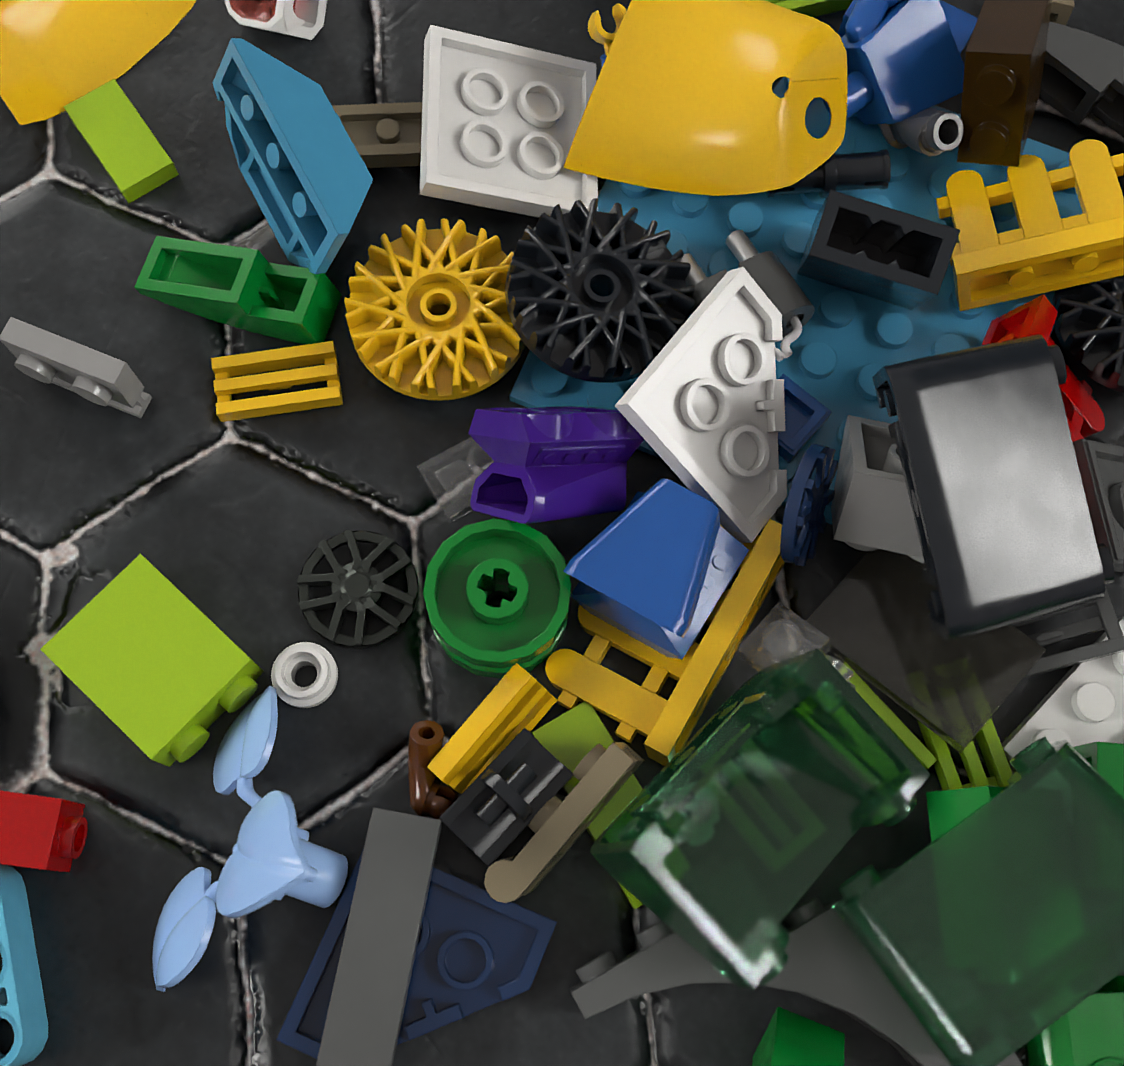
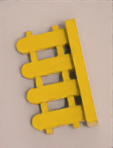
[936,139,1124,311]
[545,488,785,769]

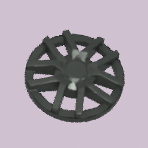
[297,530,419,649]

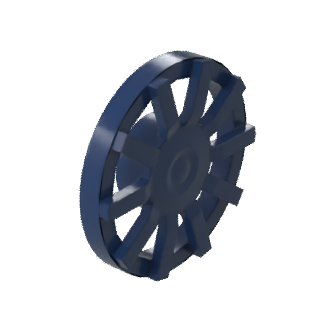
[780,444,838,566]

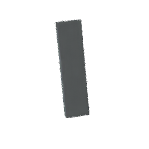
[316,807,443,1066]

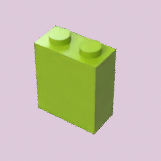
[40,554,264,767]

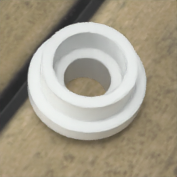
[271,642,338,708]

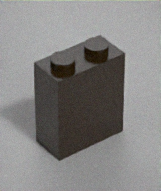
[957,0,1052,167]

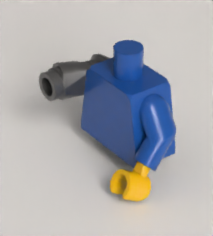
[823,0,965,157]

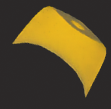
[0,0,197,125]
[564,0,848,196]

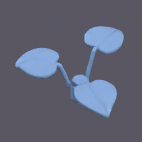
[152,685,348,992]

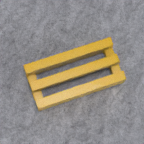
[211,341,343,422]
[428,663,557,794]

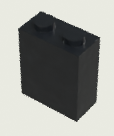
[797,190,960,310]

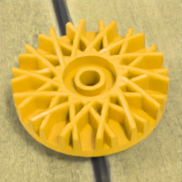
[344,218,525,401]

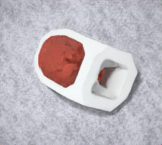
[225,0,327,40]

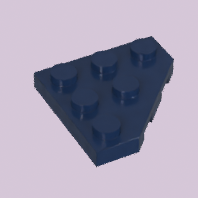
[276,848,557,1059]

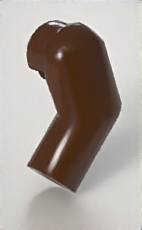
[408,720,458,820]

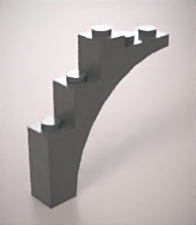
[569,856,1023,1066]

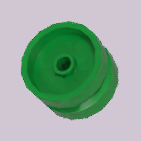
[423,518,571,679]

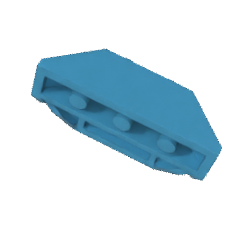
[213,38,373,274]

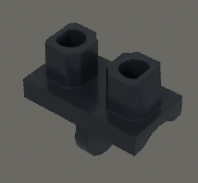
[439,728,573,867]

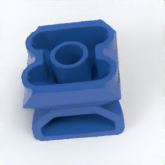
[563,478,749,659]

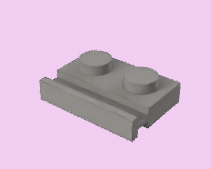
[0,317,152,418]

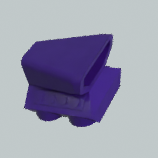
[468,406,644,524]

